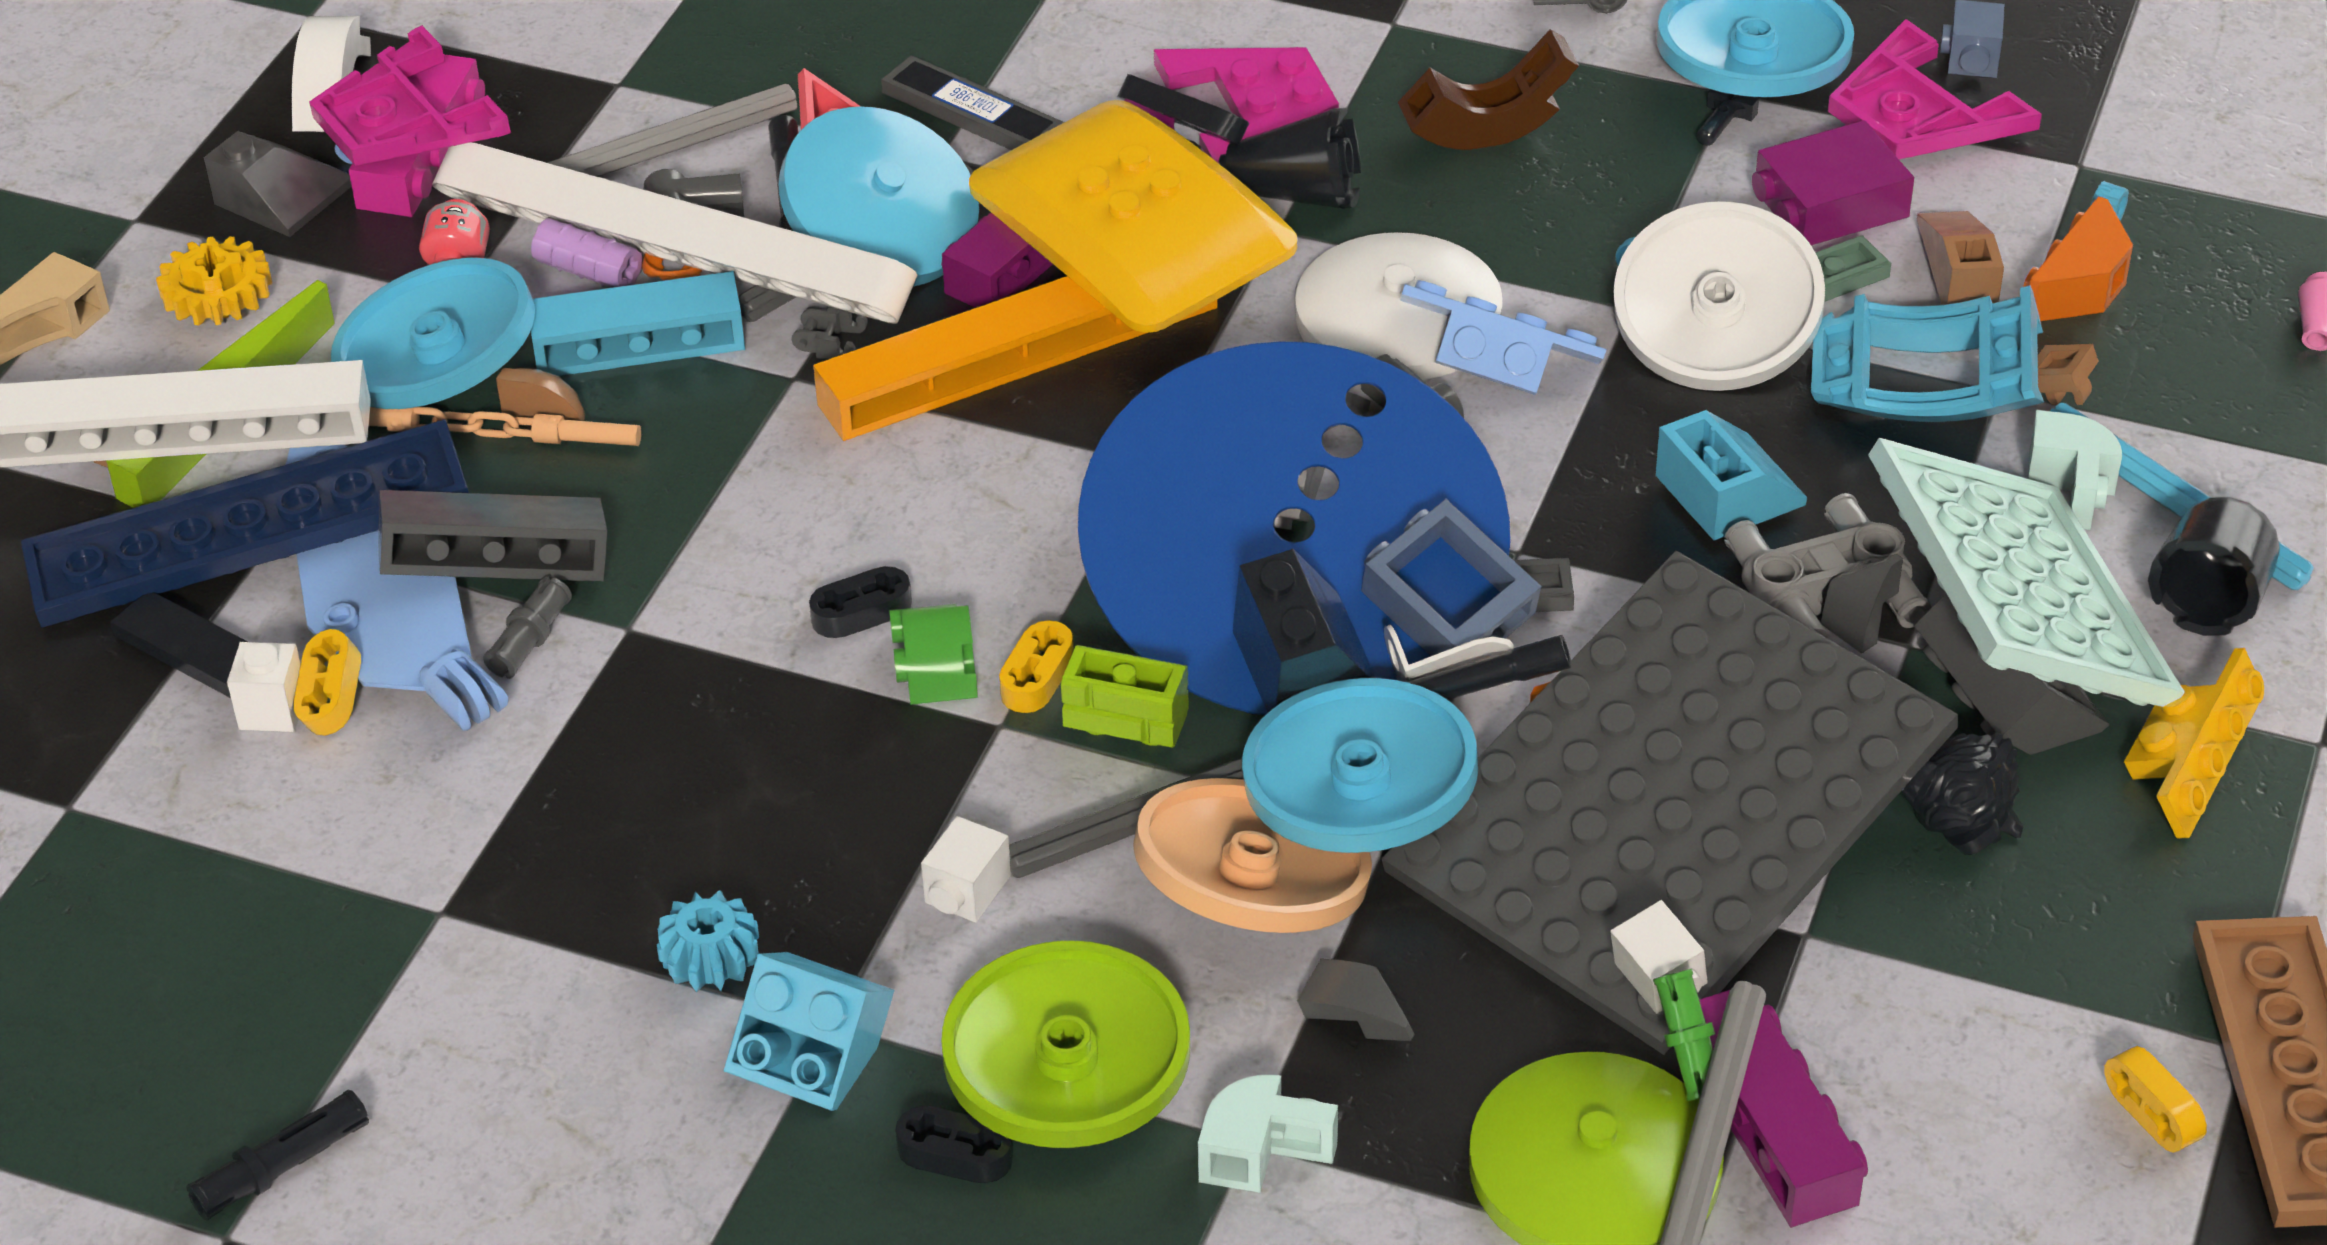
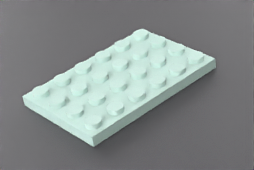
[1868,438,2185,707]

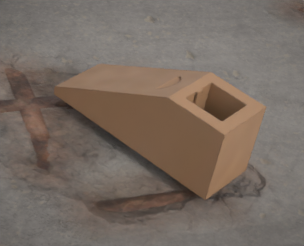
[1917,211,2004,305]

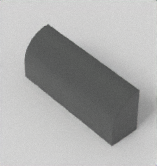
[378,490,607,581]

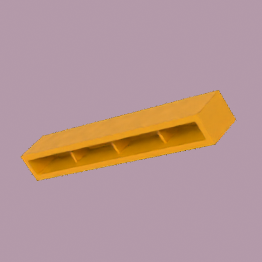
[813,276,1217,441]

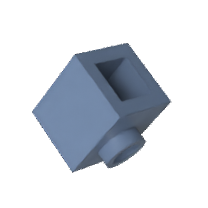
[1940,0,2005,78]

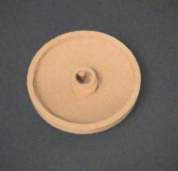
[1133,778,1372,933]

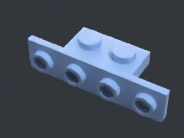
[1400,280,1607,395]

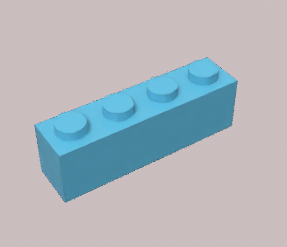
[531,271,745,376]

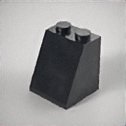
[1233,549,1376,713]

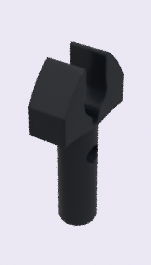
[1696,89,1759,146]

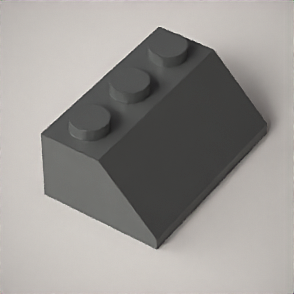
[1914,593,2110,755]

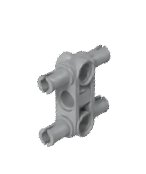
[1724,493,1932,638]

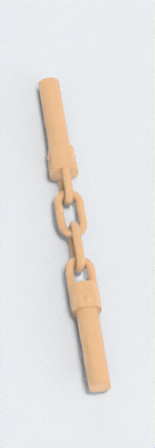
[369,407,641,446]

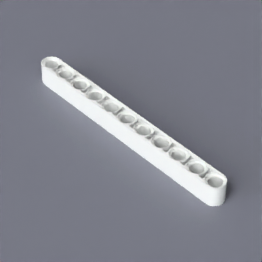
[432,142,918,324]

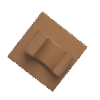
[2038,344,2099,405]

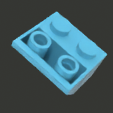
[1655,410,1807,541]
[723,952,895,1111]

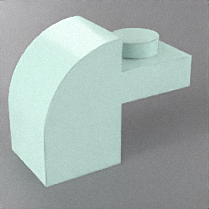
[2027,410,2122,530]
[1198,1075,1338,1193]

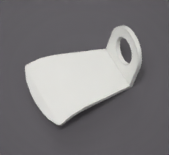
[1384,625,1515,686]

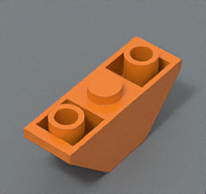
[2023,196,2133,321]

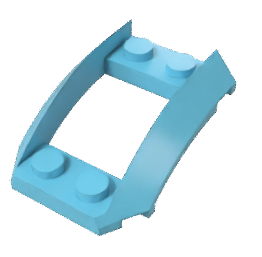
[1811,285,2045,422]

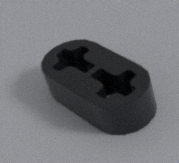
[809,566,912,638]
[895,1106,1013,1183]

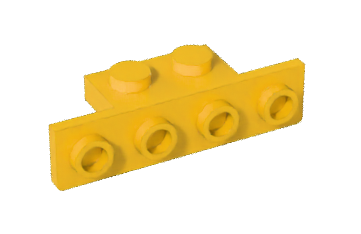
[2124,648,2264,839]

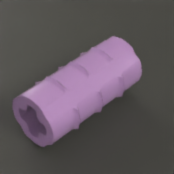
[531,218,642,288]

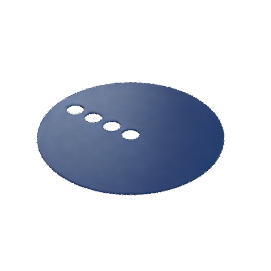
[1078,341,1511,716]

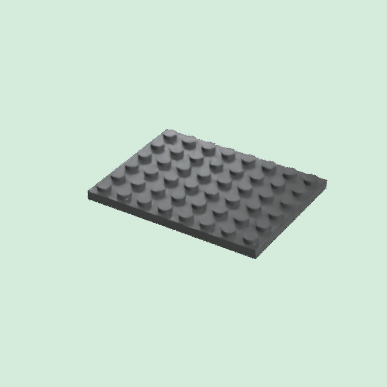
[1382,551,1958,1055]

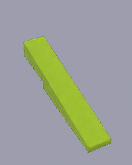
[106,280,335,508]

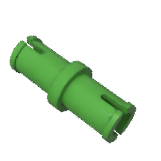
[1653,968,1715,1101]

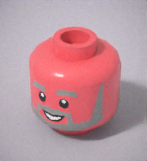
[419,199,490,265]

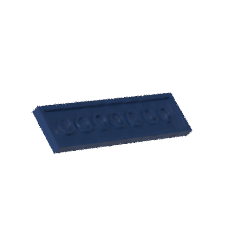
[21,419,469,628]

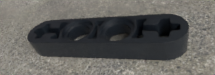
[1117,74,1249,146]

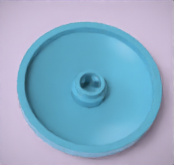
[1657,0,1854,97]
[779,107,979,286]
[331,258,535,409]
[1242,678,1478,853]

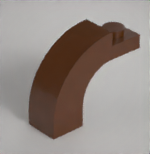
[1398,29,1579,150]

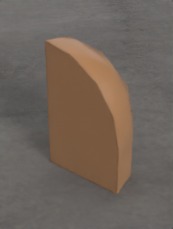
[496,367,586,421]

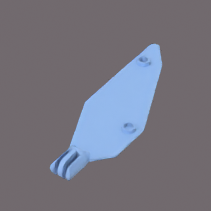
[286,445,508,731]

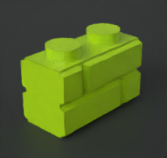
[1061,645,1189,748]

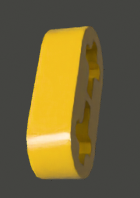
[999,620,1074,713]
[294,629,361,736]
[2104,1046,2207,1153]

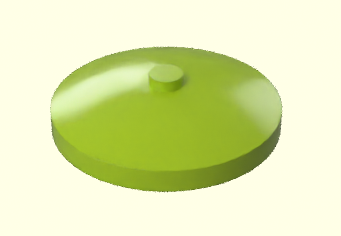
[941,941,1190,1148]
[1469,1052,1724,1245]

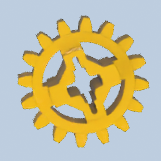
[156,236,272,326]

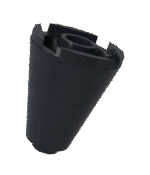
[1219,107,1361,209]

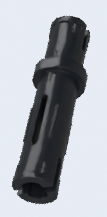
[186,1089,369,1221]

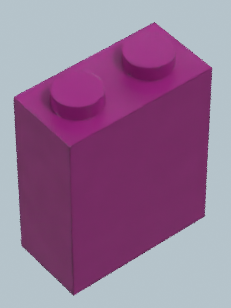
[1752,120,1915,245]

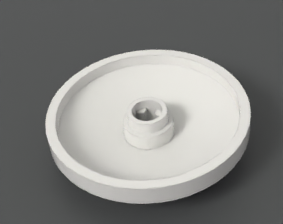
[1614,201,1825,391]
[1295,232,1502,380]

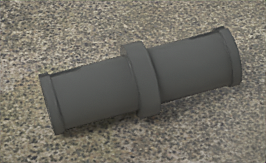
[483,576,572,679]

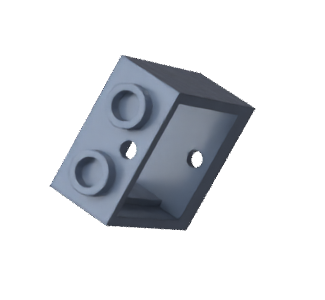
[1361,499,1542,656]

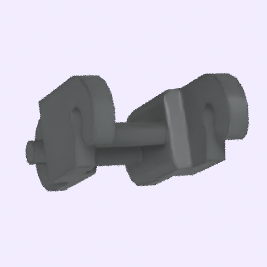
[791,306,868,359]

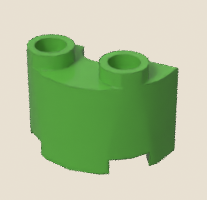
[889,604,978,705]

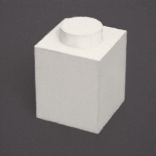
[227,642,301,732]
[921,816,1011,923]
[1610,900,1707,1014]

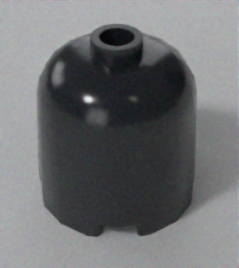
[2148,497,2280,636]

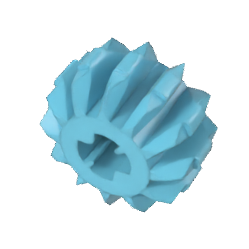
[657,890,759,992]

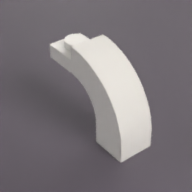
[292,16,371,132]

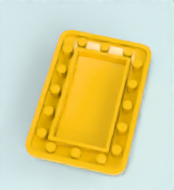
[969,100,1298,333]

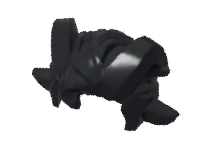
[1902,733,2023,855]

